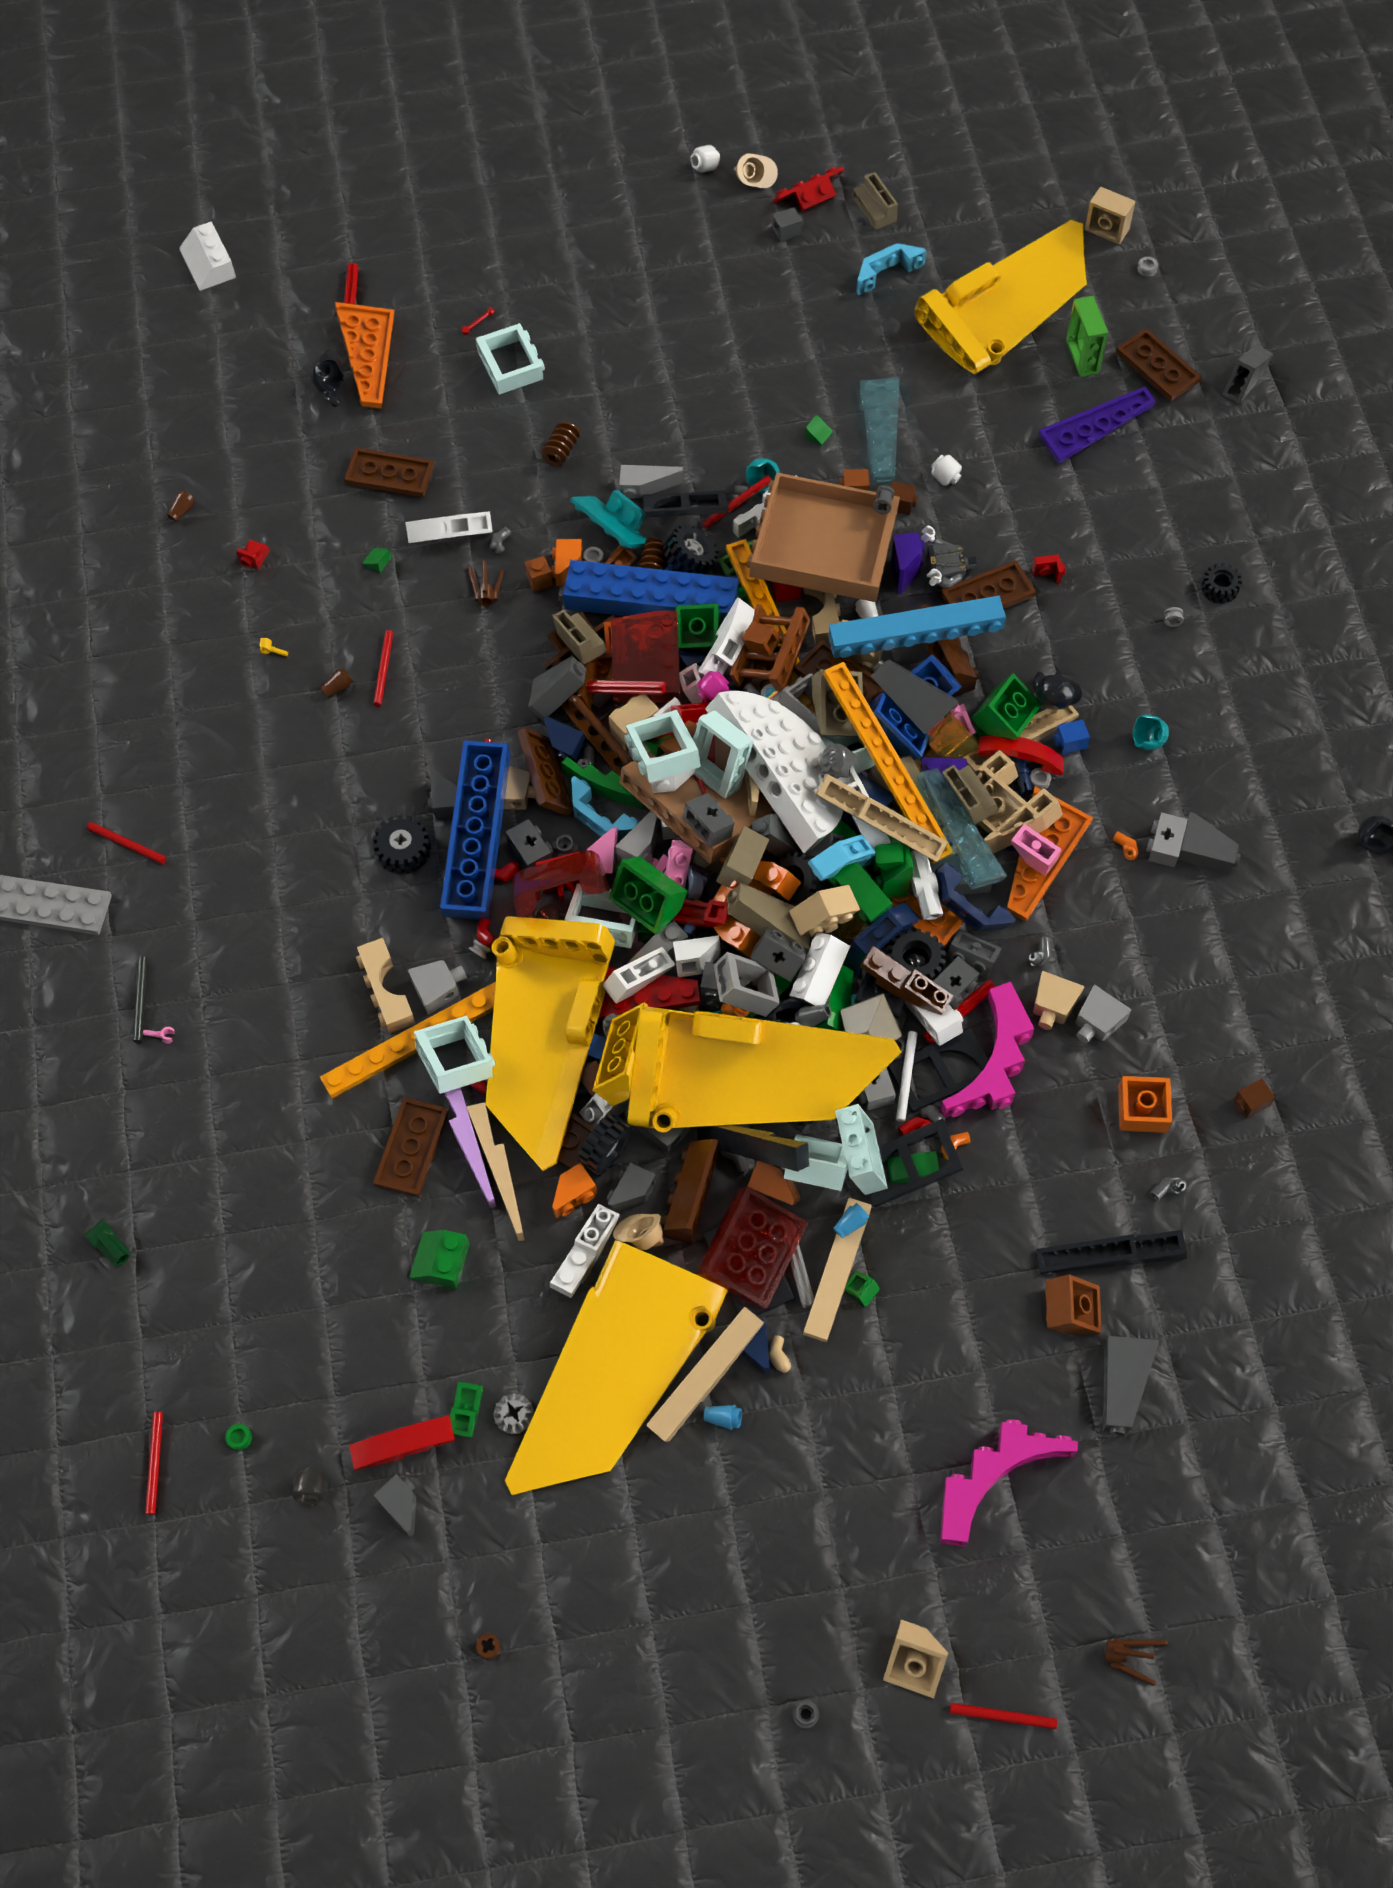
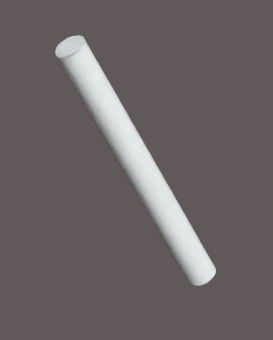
[896,1031,917,1122]

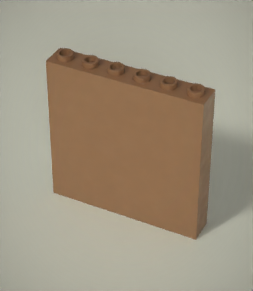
[747,473,900,602]
[619,736,776,864]

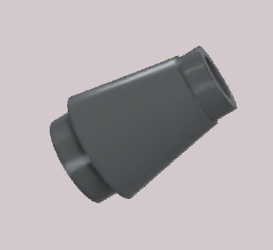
[795,1004,832,1027]

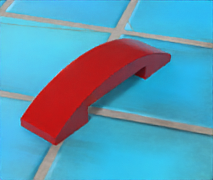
[978,735,1063,776]
[671,899,729,927]

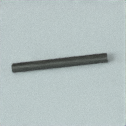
[133,956,147,1043]

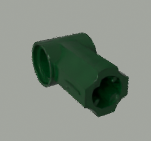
[83,1218,131,1268]

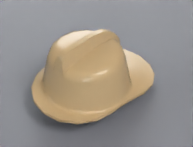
[734,154,778,188]
[613,1214,664,1250]

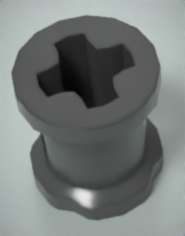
[873,485,894,514]

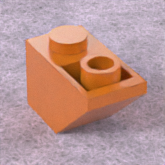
[551,539,583,586]
[552,1163,597,1218]

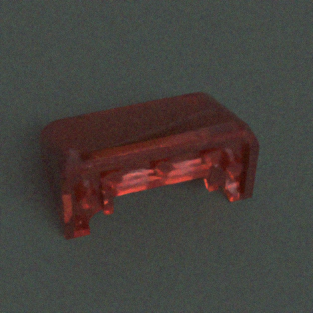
[513,850,610,917]

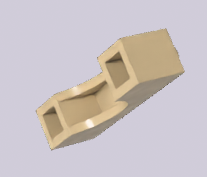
[803,588,842,646]
[356,938,416,1034]

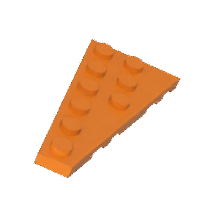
[335,302,394,409]
[1007,786,1093,922]

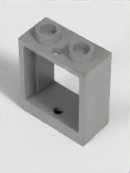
[779,673,821,735]
[714,952,779,1017]

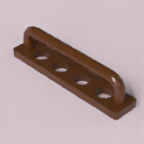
[560,694,633,776]

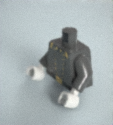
[921,526,977,589]

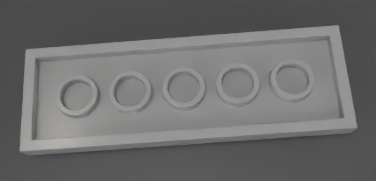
[0,875,112,935]

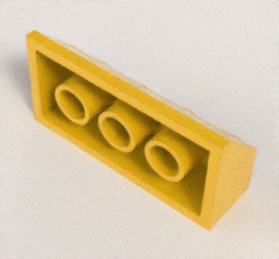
[592,1002,648,1106]

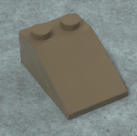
[812,669,863,737]

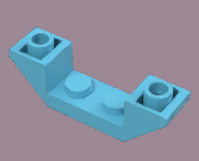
[857,243,926,295]
[571,776,639,841]
[808,835,876,881]

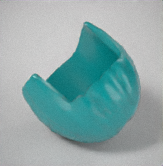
[746,458,780,494]
[1132,714,1169,750]

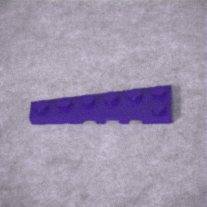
[1038,387,1155,464]

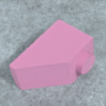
[1011,824,1062,876]
[582,827,618,874]

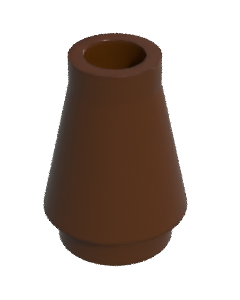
[166,490,195,522]
[320,668,353,697]

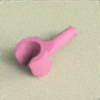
[143,1027,175,1044]

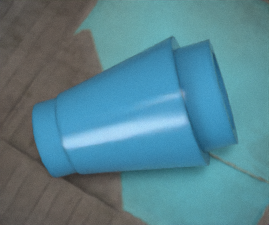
[833,1203,869,1239]
[704,1405,742,1430]

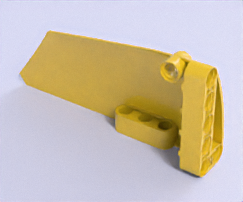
[914,220,1087,374]
[485,916,615,1171]
[627,1006,901,1132]
[505,1240,728,1495]

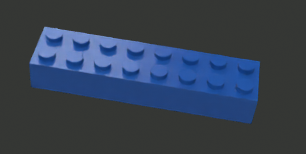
[563,560,739,622]
[440,741,511,920]

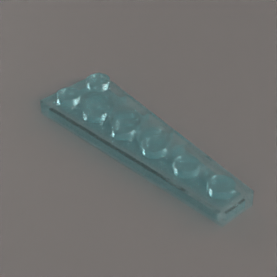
[859,377,899,482]
[917,768,1007,889]

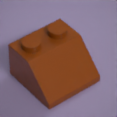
[747,1161,801,1205]
[1045,1274,1102,1334]

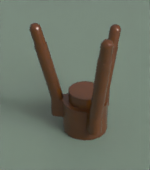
[468,560,504,606]
[1105,1638,1168,1686]

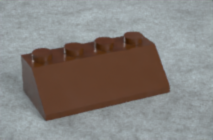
[920,605,978,697]
[661,1139,718,1245]

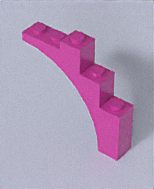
[940,982,1034,1117]
[940,1420,1078,1547]

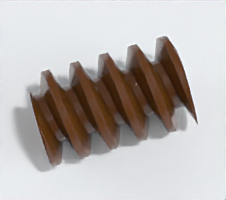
[541,422,581,467]
[638,537,668,570]

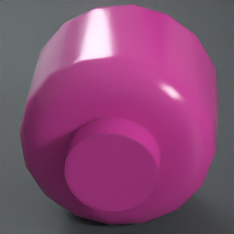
[697,671,729,702]

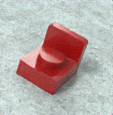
[236,540,270,569]
[1032,554,1066,583]

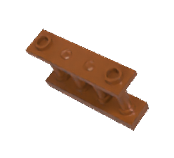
[730,604,811,692]

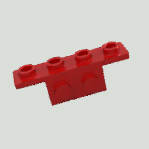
[773,166,844,212]

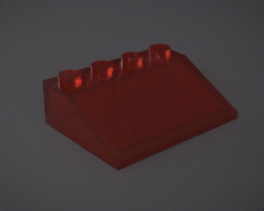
[611,611,680,702]
[696,1186,808,1309]

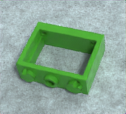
[1066,296,1108,377]

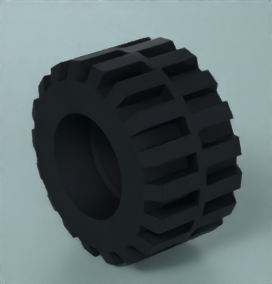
[772,852,832,907]
[887,929,946,981]

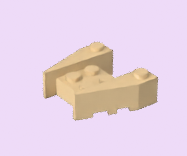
[953,750,1063,854]

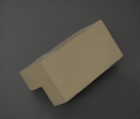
[853,172,898,230]
[552,609,607,664]
[942,765,999,825]
[716,826,769,888]

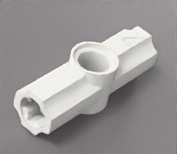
[911,850,943,920]

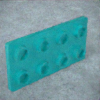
[570,490,647,549]

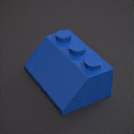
[911,655,962,696]
[868,691,930,760]

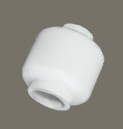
[691,145,720,173]
[931,455,962,486]

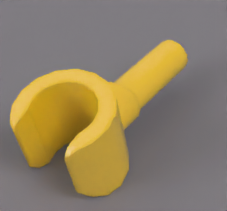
[259,638,288,657]

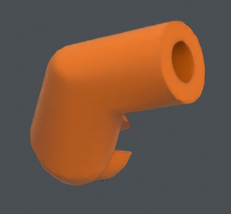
[1112,831,1139,860]
[941,1132,971,1160]

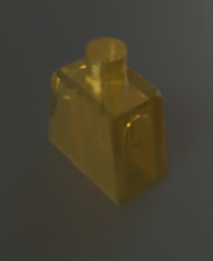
[924,711,980,759]

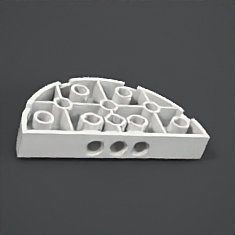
[705,691,844,853]

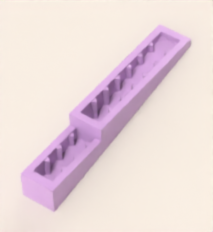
[444,1087,496,1209]

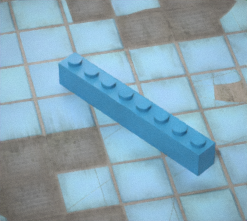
[828,596,1006,658]

